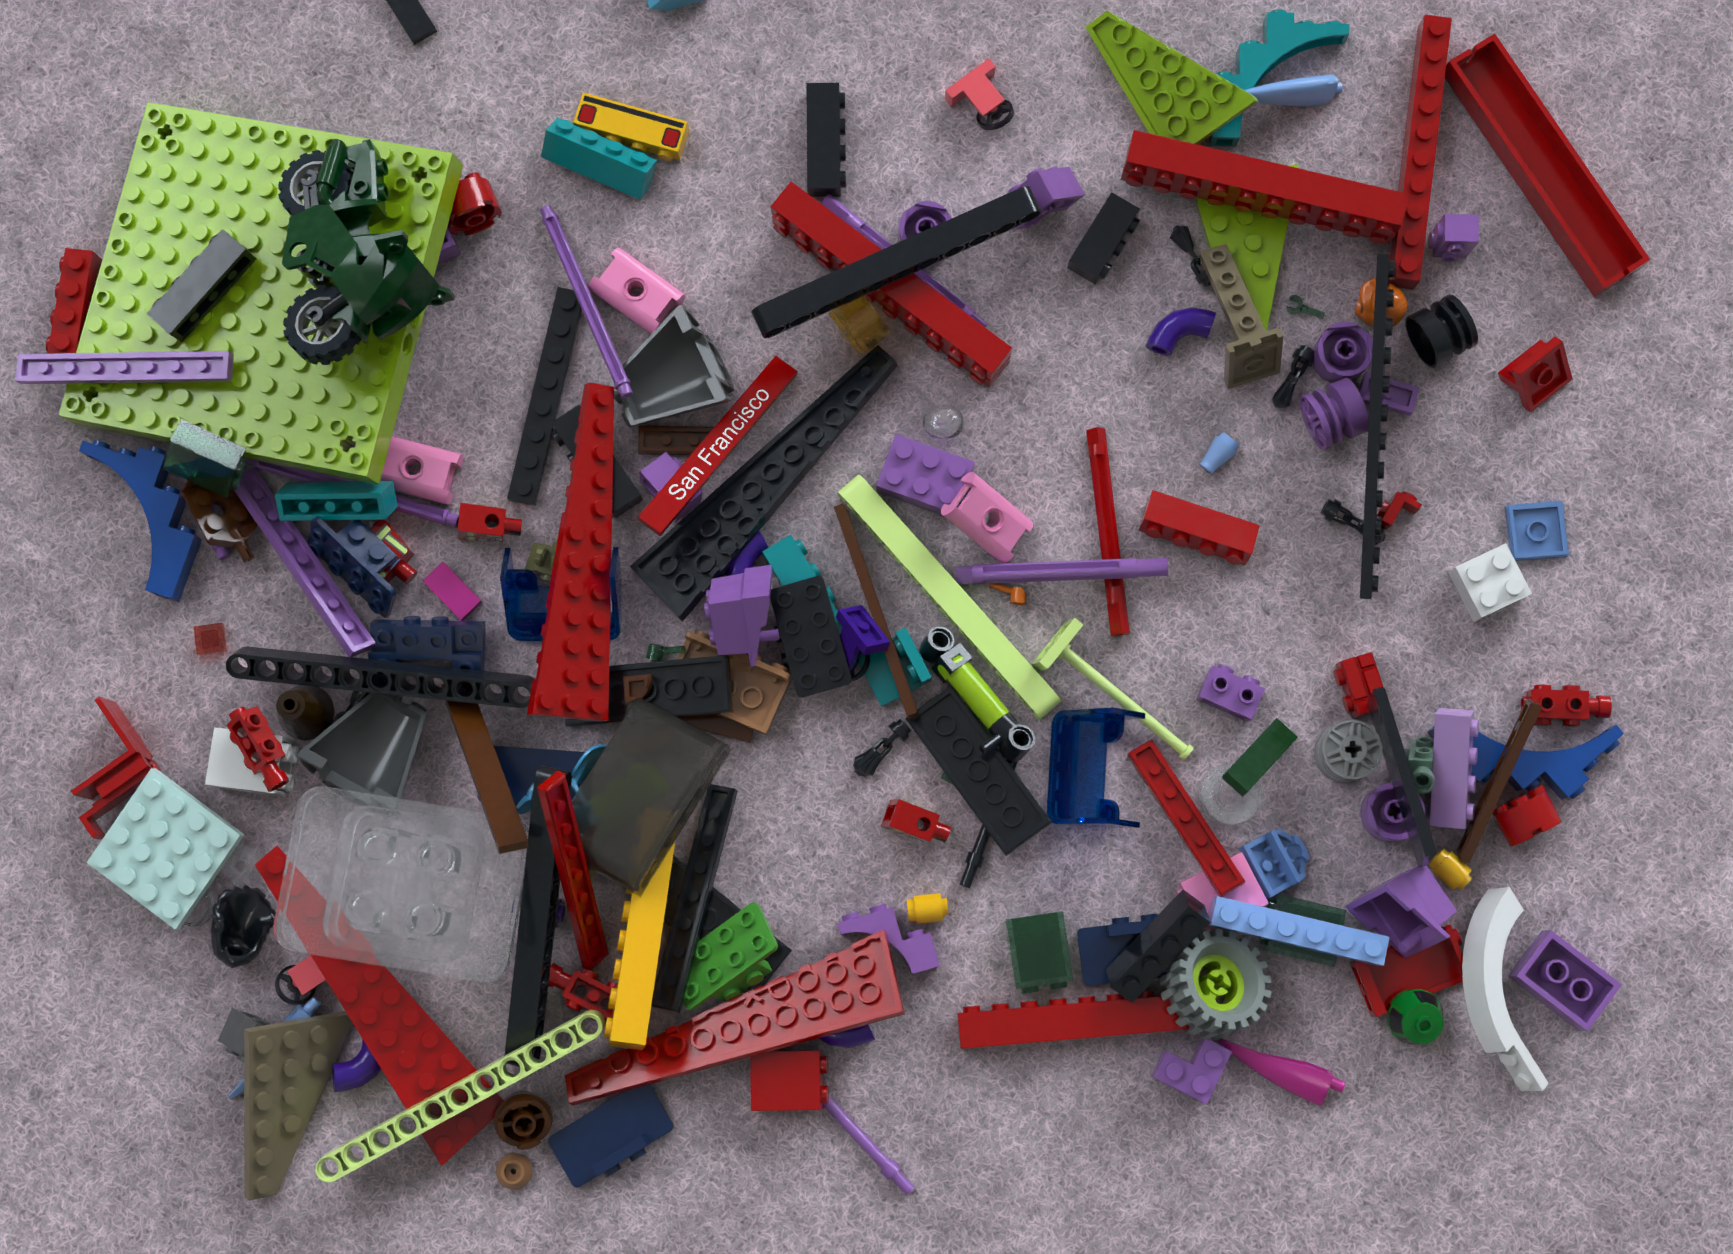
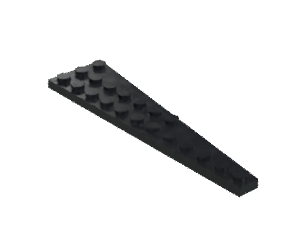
[1360,253,1396,599]
[630,345,898,622]

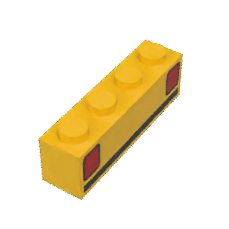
[573,92,690,162]

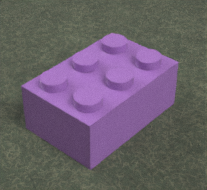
[876,434,975,516]
[1508,930,1622,1031]

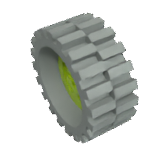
[1160,929,1271,1039]

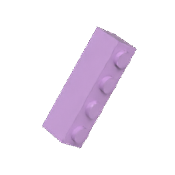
[1430,708,1479,829]

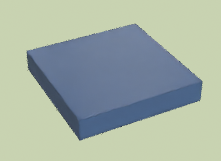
[1505,501,1569,561]

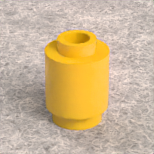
[1429,848,1472,890]
[906,893,949,924]

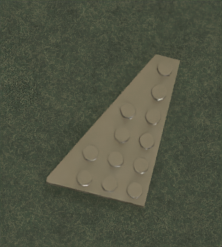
[244,1011,353,1201]

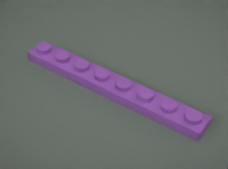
[15,351,234,384]
[229,468,376,658]

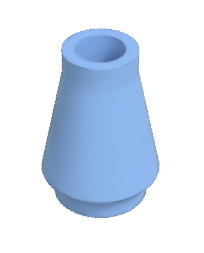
[1200,432,1239,474]

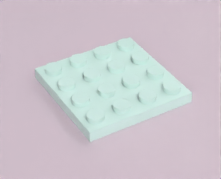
[87,768,244,930]

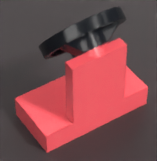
[945,58,1014,130]
[275,955,326,1005]

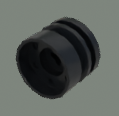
[1405,294,1478,368]

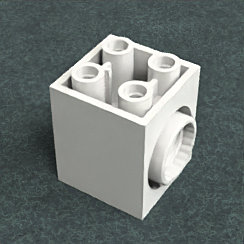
[205,727,299,797]

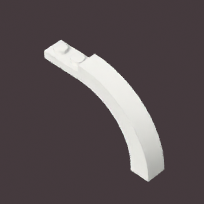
[1462,887,1549,1091]

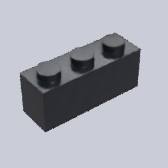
[1067,192,1140,285]

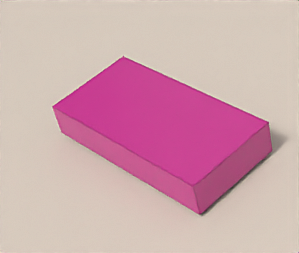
[422,562,482,621]

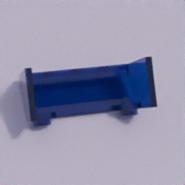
[500,547,622,641]
[1047,707,1145,828]

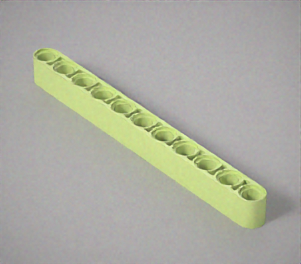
[837,474,1061,720]
[315,1010,605,1182]

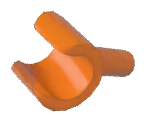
[989,583,1026,605]

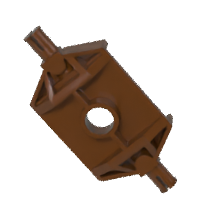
[180,449,258,563]

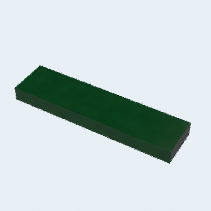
[1222,718,1298,797]

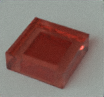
[194,623,227,655]

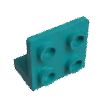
[858,627,932,706]

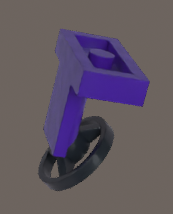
[836,605,890,681]

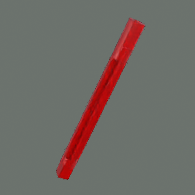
[1086,427,1130,636]

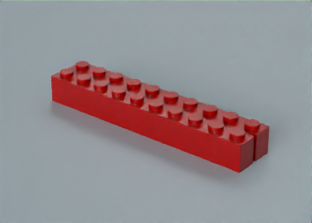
[1445,34,1651,298]
[1121,130,1409,244]
[770,181,1012,387]

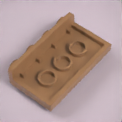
[677,630,792,736]

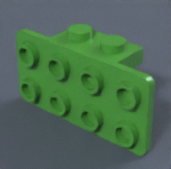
[683,902,778,1010]

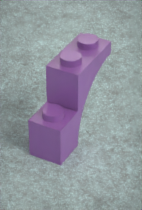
[837,904,940,974]

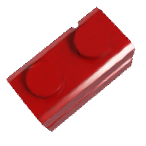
[1333,652,1384,718]

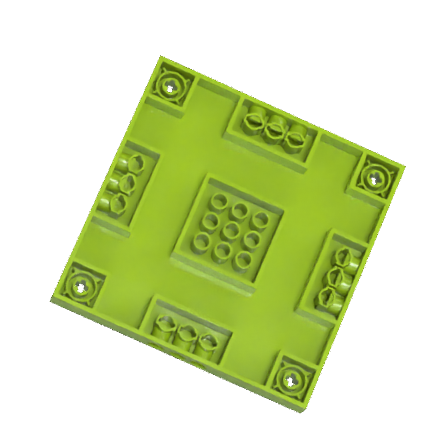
[58,102,463,484]

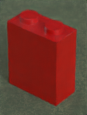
[750,1050,829,1111]

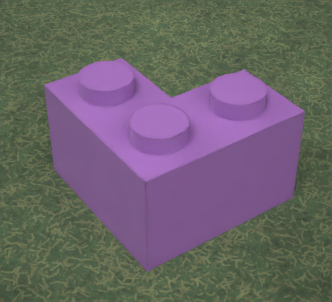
[1008,166,1085,230]
[1151,1038,1232,1104]

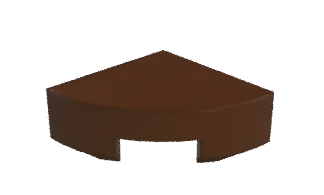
[623,674,653,706]

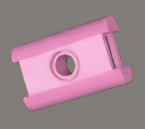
[588,247,686,334]
[380,436,463,505]
[941,472,1033,563]

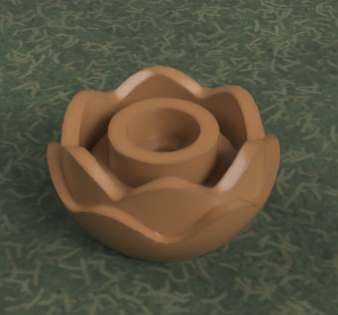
[496,1152,533,1190]

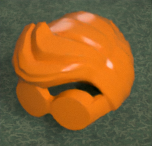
[1355,278,1408,327]

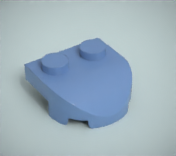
[1238,829,1309,899]

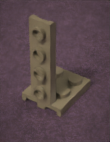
[1200,244,1284,389]

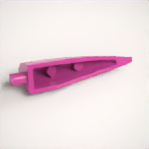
[1219,1039,1345,1106]

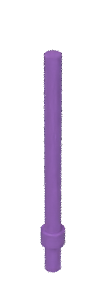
[824,1096,915,1195]

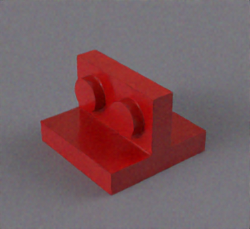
[1498,337,1573,412]

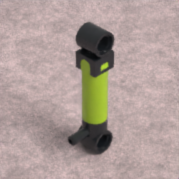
[919,626,1035,762]

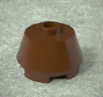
[494,1091,553,1150]

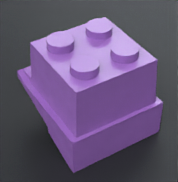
[704,565,780,667]
[1346,865,1457,958]

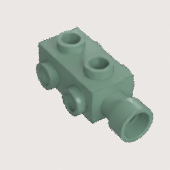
[1404,737,1435,794]

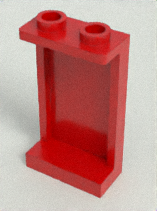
[1349,925,1463,1017]

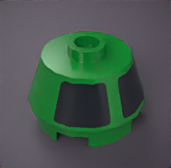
[1387,989,1443,1045]

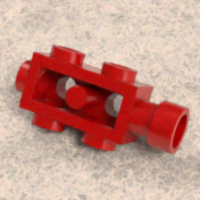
[1521,684,1612,727]
[226,706,289,792]
[549,963,617,1024]

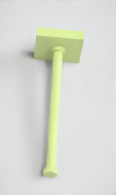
[1031,618,1194,760]

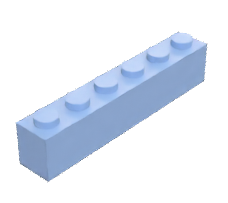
[1208,896,1390,966]

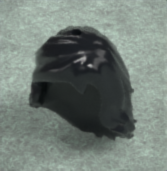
[211,885,276,968]

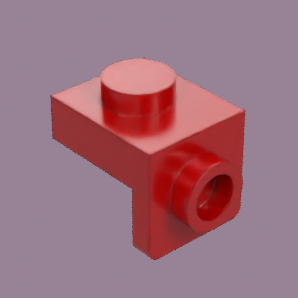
[1377,491,1422,530]

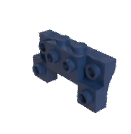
[368,616,486,683]

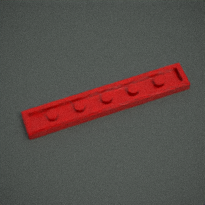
[1128,739,1246,897]

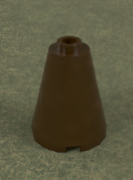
[276,685,335,741]

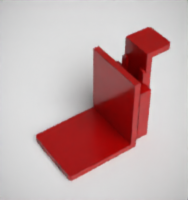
[71,696,161,840]

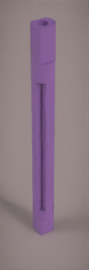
[821,194,988,327]
[955,558,1168,584]

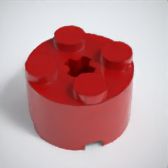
[448,172,502,235]
[1492,785,1562,847]

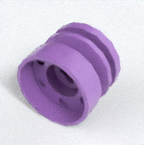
[1300,377,1369,450]

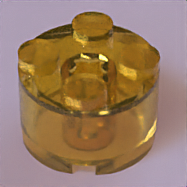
[829,296,891,354]

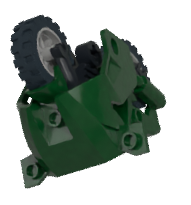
[278,139,455,365]

